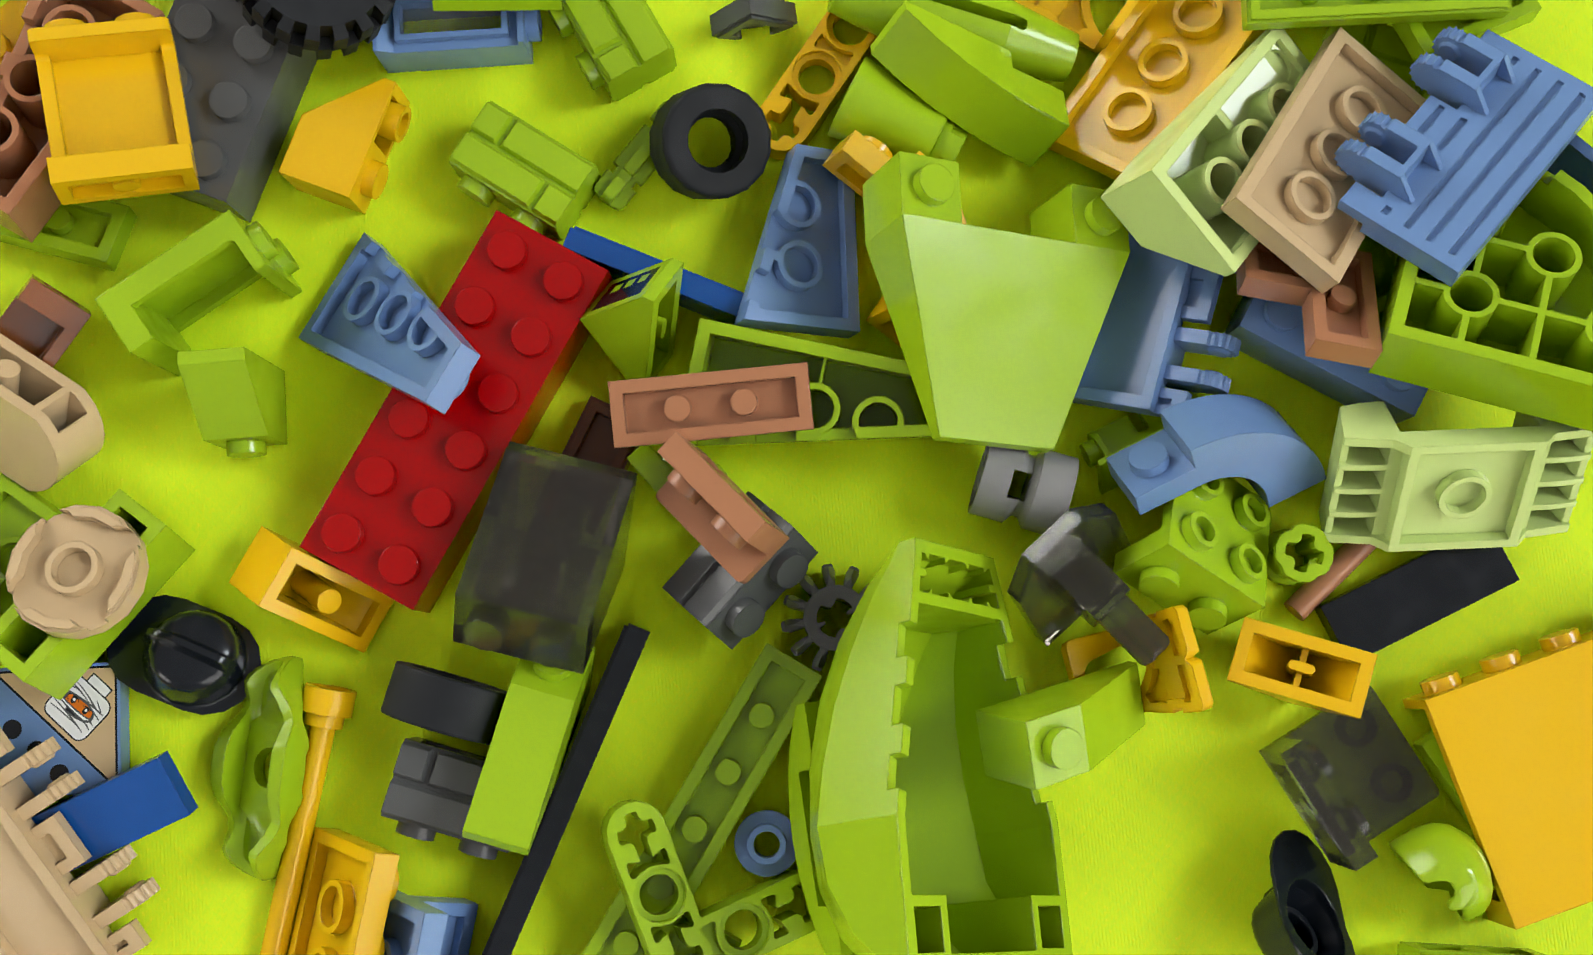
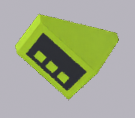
[580,258,684,380]

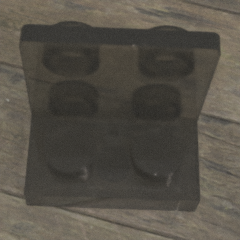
[1259,686,1439,871]

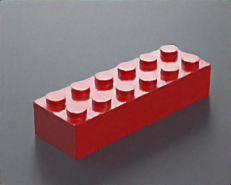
[299,210,613,613]

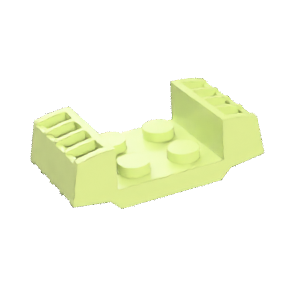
[1319,401,1593,552]

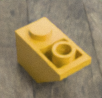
[278,78,412,214]

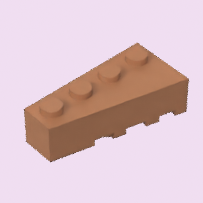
[0,0,165,243]

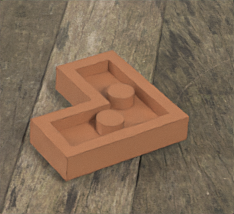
[1236,242,1383,368]

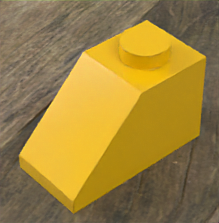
[229,526,394,653]

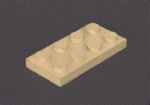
[1220,27,1426,294]

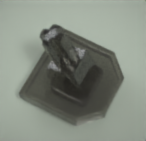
[1007,503,1170,666]

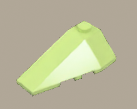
[1101,29,1310,277]

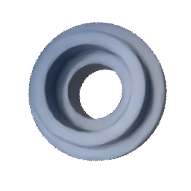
[734,810,796,877]

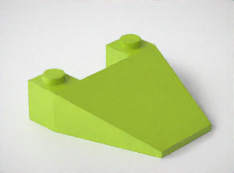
[862,151,1130,453]

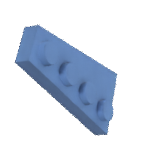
[298,232,480,415]

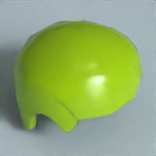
[1389,822,1493,921]

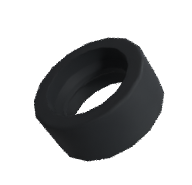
[381,661,507,745]

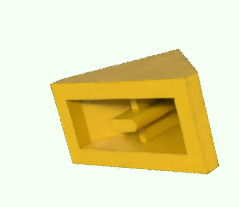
[1227,617,1378,719]

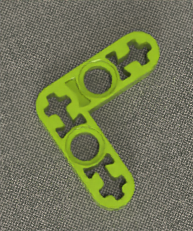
[601,799,815,955]

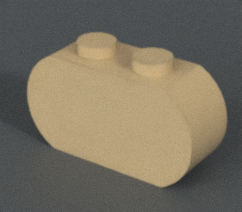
[0,333,105,492]

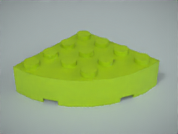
[1368,170,1593,432]

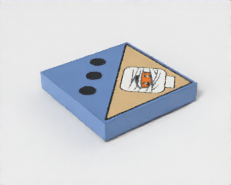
[0,662,130,796]

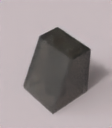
[453,441,638,674]

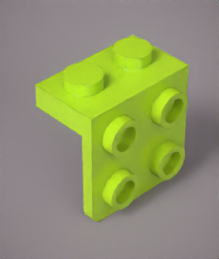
[1113,477,1271,635]

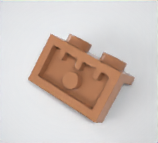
[656,432,790,584]

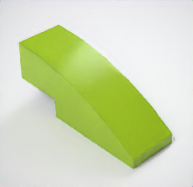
[870,0,1070,167]

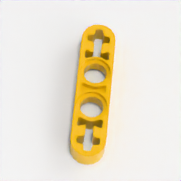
[760,11,877,160]

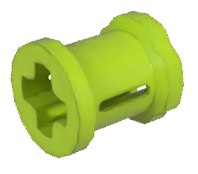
[1267,524,1334,586]

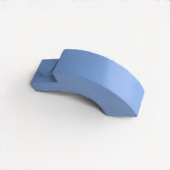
[1106,394,1326,515]

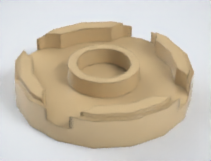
[5,505,149,639]

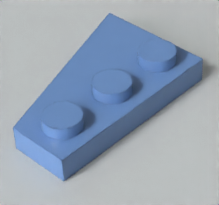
[734,144,860,339]

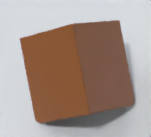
[0,274,91,367]

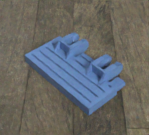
[1334,26,1593,287]
[1072,231,1242,417]

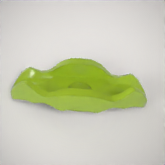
[210,656,309,881]

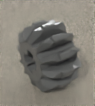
[781,564,870,671]

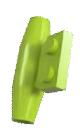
[827,0,1079,82]

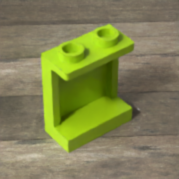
[95,210,302,376]

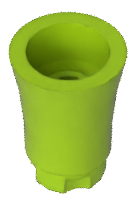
[827,56,968,161]

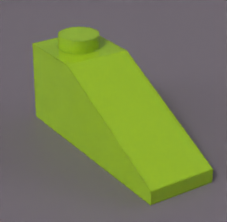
[462,630,595,856]
[976,661,1145,790]

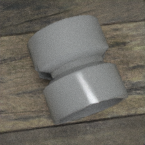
[968,446,1079,538]

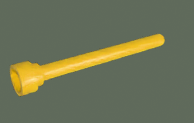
[260,682,357,955]

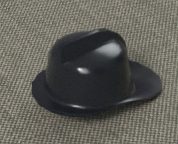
[107,595,261,715]
[1251,830,1355,955]

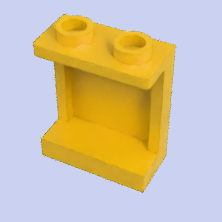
[27,12,200,205]

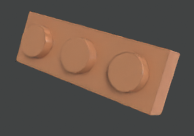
[608,362,814,448]

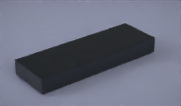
[1315,547,1520,653]

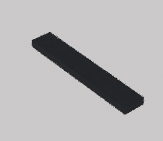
[482,623,650,955]

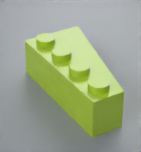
[688,318,932,446]

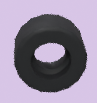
[649,83,771,199]

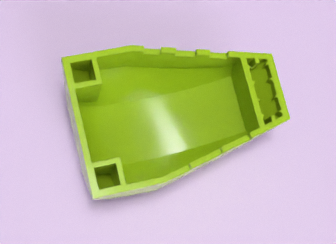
[809,537,1073,955]

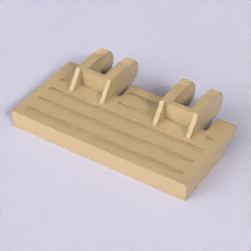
[0,727,161,955]

